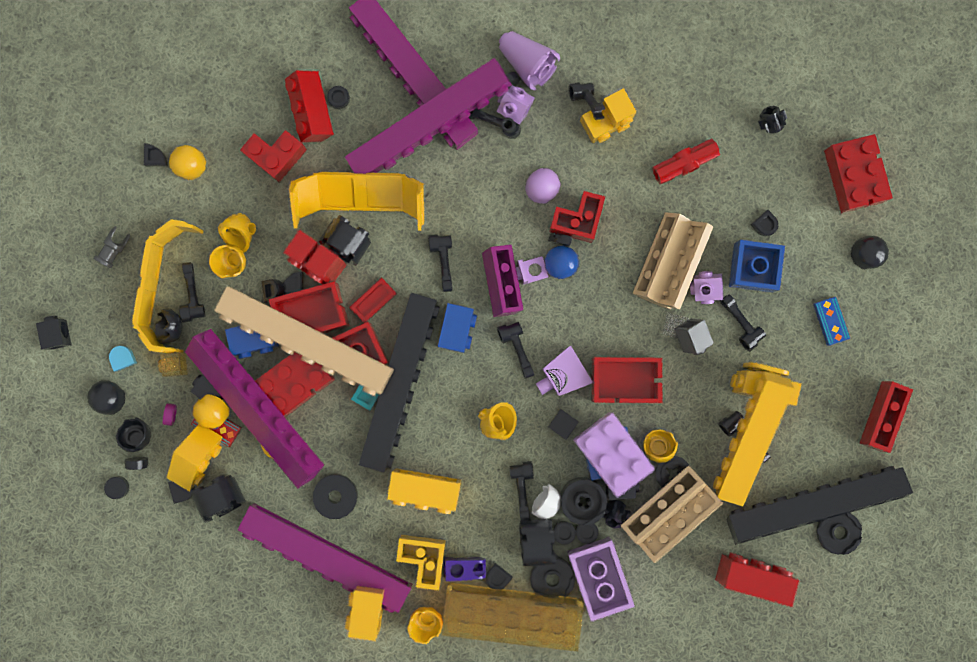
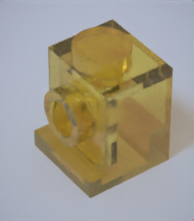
[158,352,188,377]

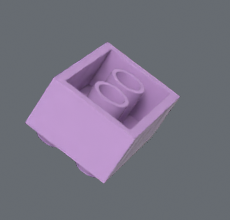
[573,412,655,497]
[567,537,635,621]

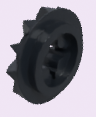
[655,456,690,488]

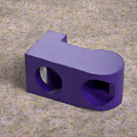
[444,557,486,581]

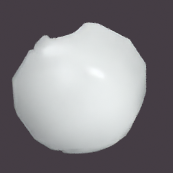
[531,484,562,519]

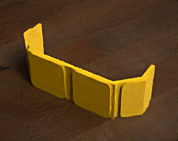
[289,172,425,231]
[132,219,204,354]

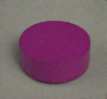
[163,403,177,426]

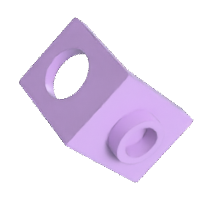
[516,256,548,285]

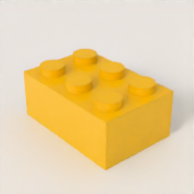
[387,468,461,514]

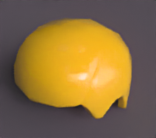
[169,145,206,180]
[209,244,246,278]
[193,394,230,429]
[643,429,678,463]
[407,607,443,644]

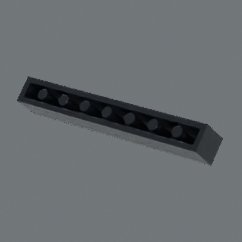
[358,293,440,473]
[726,466,913,545]

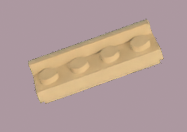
[632,212,713,310]
[621,466,724,563]

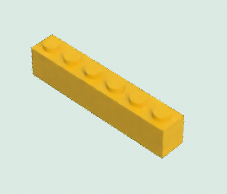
[713,371,794,506]

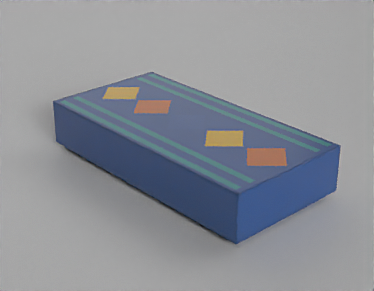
[813,297,850,346]

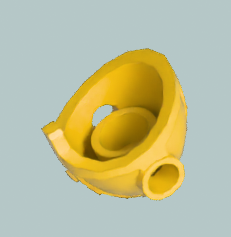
[218,213,256,253]
[478,402,517,440]

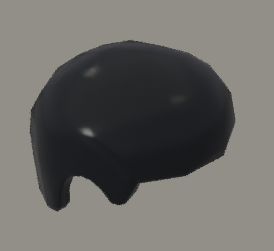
[851,236,889,270]
[155,308,183,345]
[87,380,125,415]
[116,417,151,452]

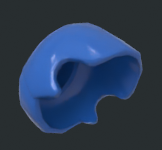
[544,246,580,279]

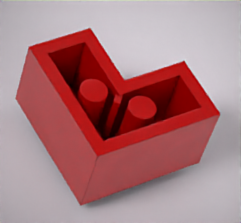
[240,130,307,183]
[549,191,606,243]

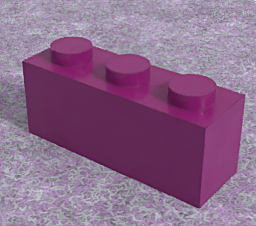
[482,245,524,317]

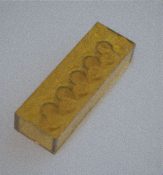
[442,583,584,652]

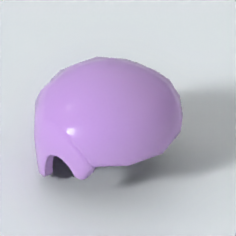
[525,168,561,204]

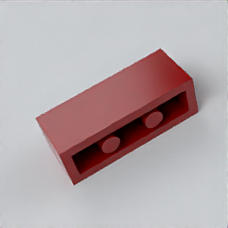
[285,70,334,142]
[859,381,914,453]

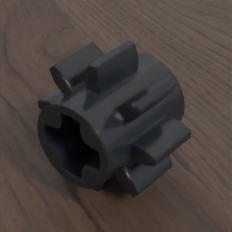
[758,106,788,134]
[602,500,630,528]

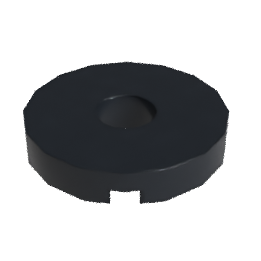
[313,474,358,519]
[816,513,862,555]
[530,557,575,602]

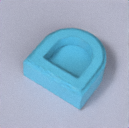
[109,346,137,372]

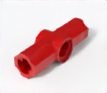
[652,139,720,185]

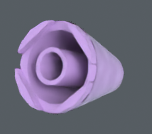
[499,31,560,90]

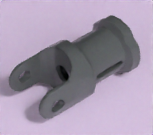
[93,226,130,269]

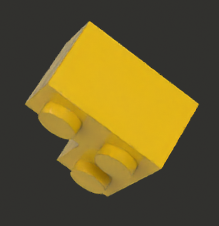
[580,88,637,143]
[167,424,222,492]
[396,535,446,590]
[345,586,384,641]

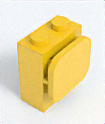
[730,362,801,406]

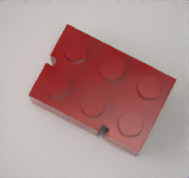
[824,134,893,213]
[283,230,347,284]
[269,281,349,334]
[255,351,336,417]
[591,357,662,403]
[715,552,800,607]

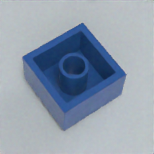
[729,240,785,293]

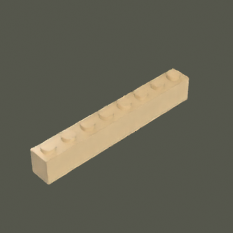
[214,286,394,396]

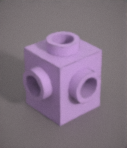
[497,85,535,125]
[690,271,723,304]

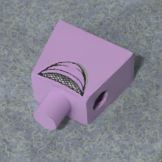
[536,346,593,396]

